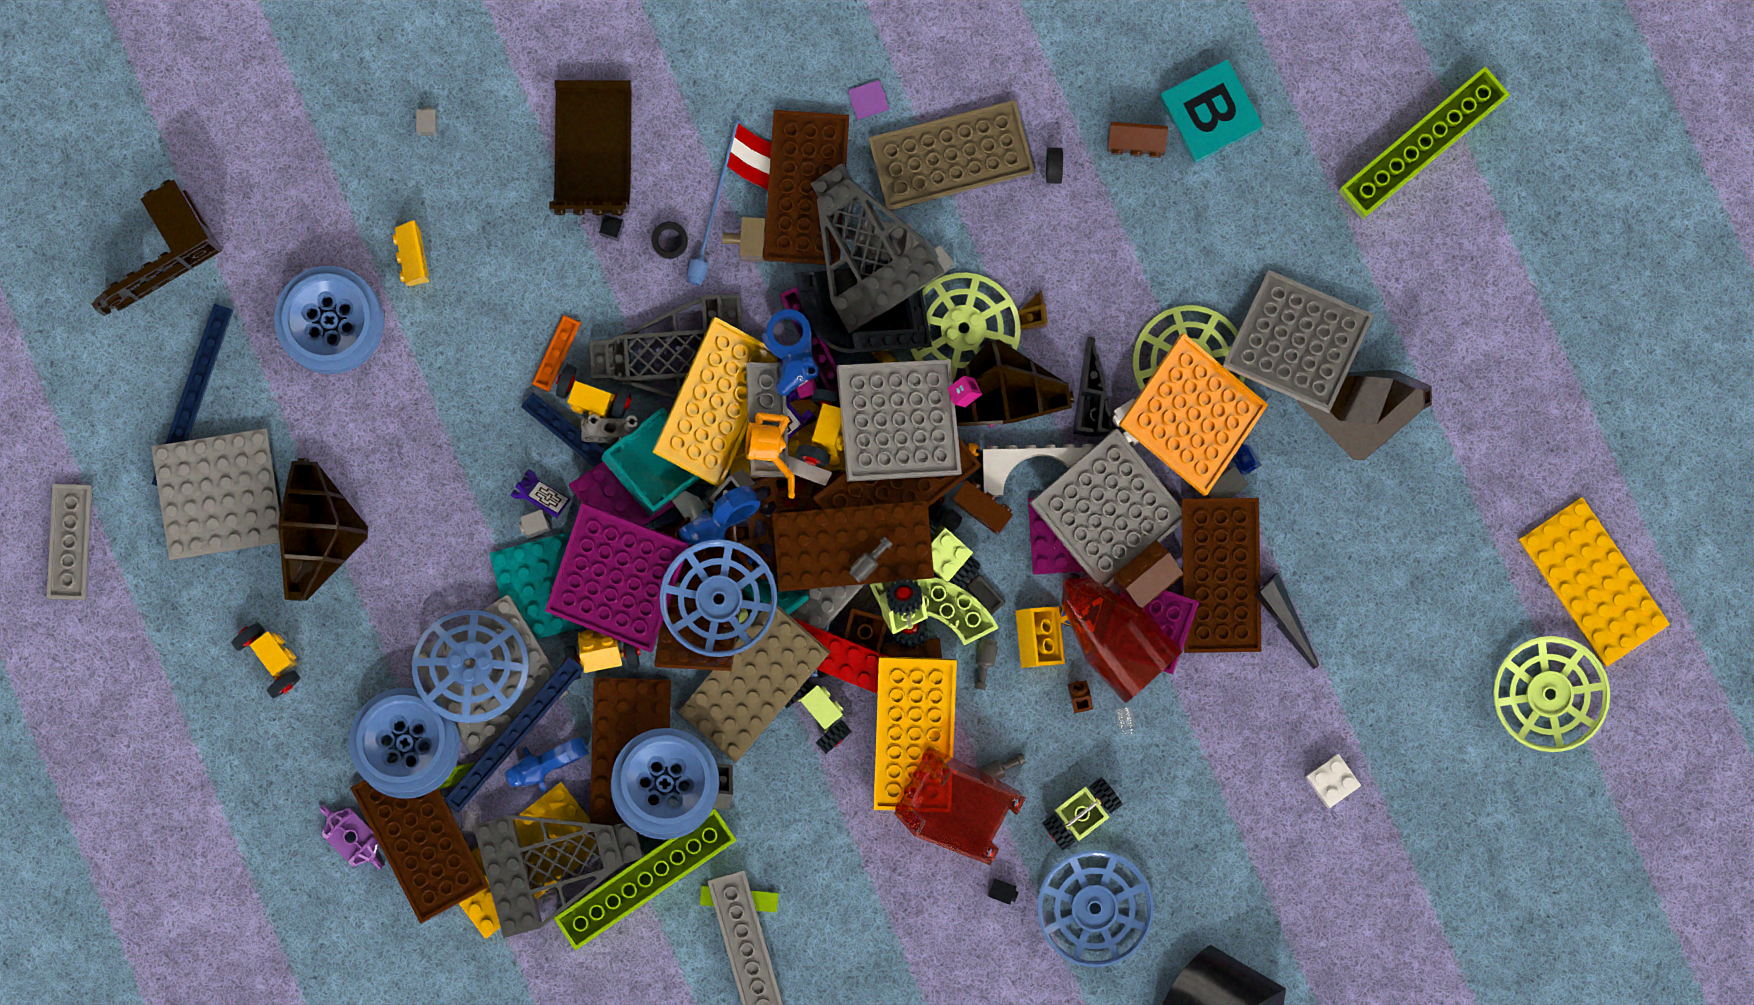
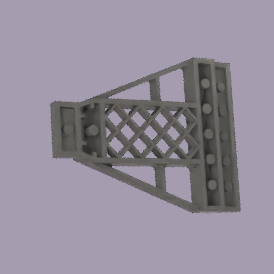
[811,163,945,334]
[589,294,743,400]
[473,814,644,938]

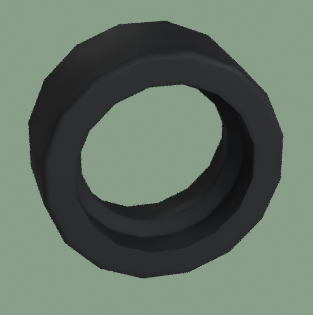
[1046,148,1063,184]
[651,221,688,259]

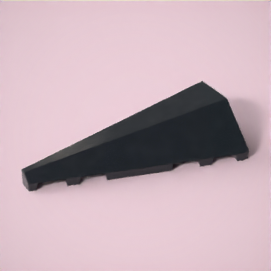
[1073,337,1114,437]
[1254,572,1319,669]

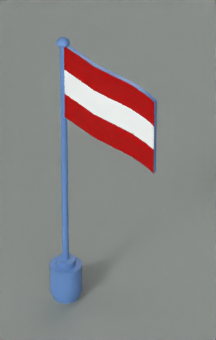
[686,119,771,286]

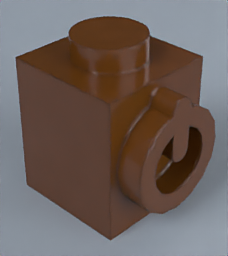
[1067,680,1093,714]

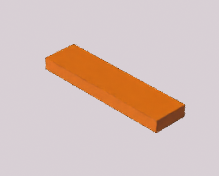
[532,315,581,392]

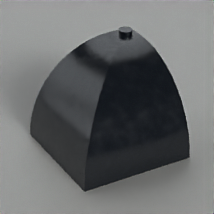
[795,254,932,353]
[1162,945,1286,1005]

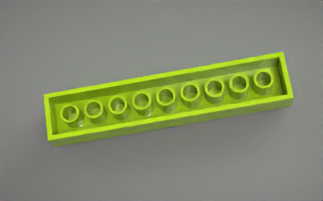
[1338,66,1510,220]
[554,808,737,951]

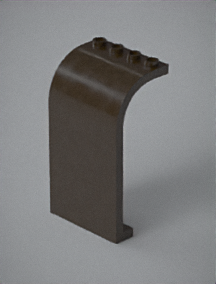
[549,80,632,216]

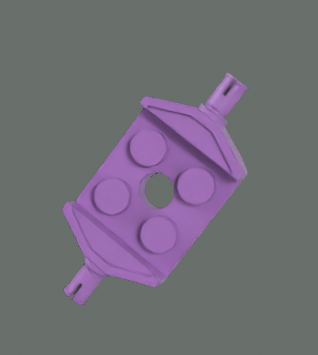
[319,804,385,870]

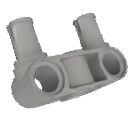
[581,414,638,443]

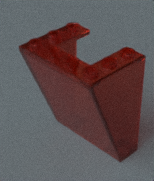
[894,746,1026,866]

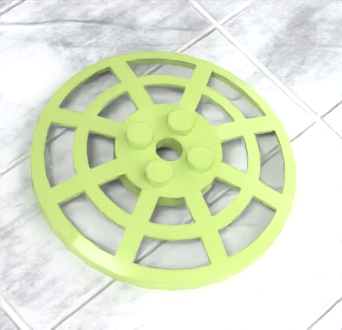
[910,273,1021,381]
[1133,305,1245,391]
[1493,636,1610,752]

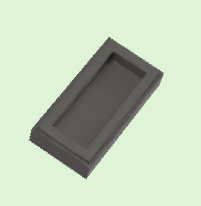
[966,574,1006,615]

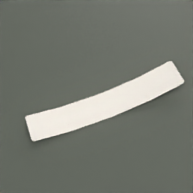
[788,456,832,485]

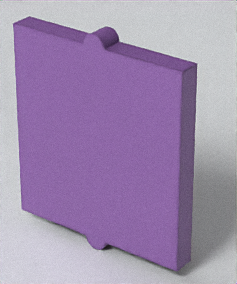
[848,80,889,120]

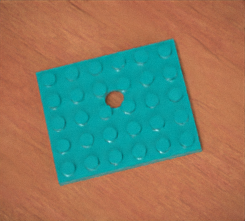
[489,531,584,640]

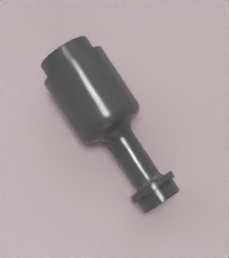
[848,537,893,583]
[974,638,998,690]
[975,753,1026,786]

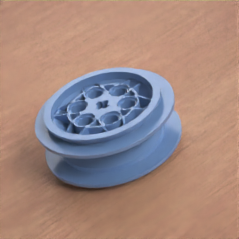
[274,266,384,374]
[349,688,460,799]
[611,728,719,839]

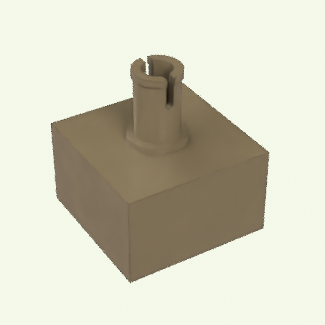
[722,217,766,262]

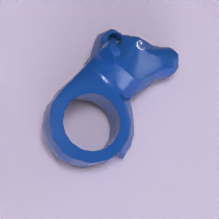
[762,309,819,396]
[678,486,761,549]
[505,737,589,792]

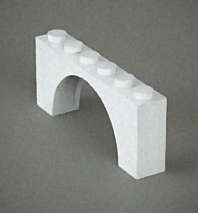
[983,444,1094,497]

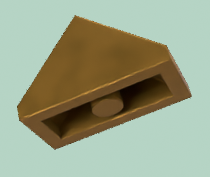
[1018,290,1048,330]

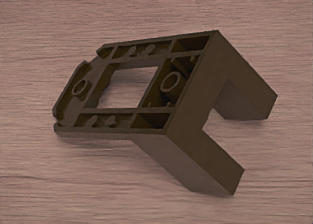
[92,179,223,316]

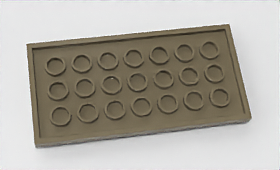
[868,100,1035,211]
[679,602,830,763]

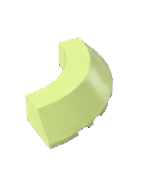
[870,577,998,645]

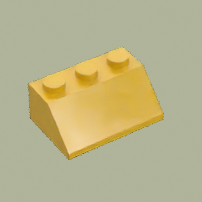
[393,220,430,286]
[1015,607,1065,668]

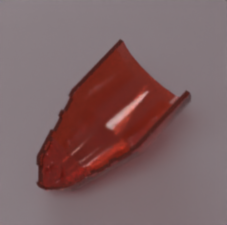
[1061,577,1183,704]

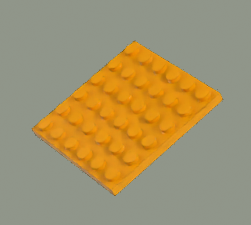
[1119,333,1268,496]

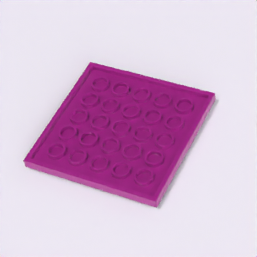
[545,503,690,653]

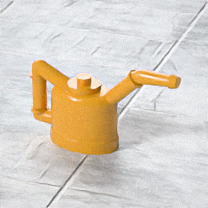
[745,412,795,498]

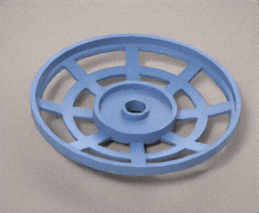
[660,540,777,657]
[412,610,529,723]
[1037,850,1154,967]

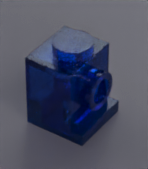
[1232,444,1262,475]

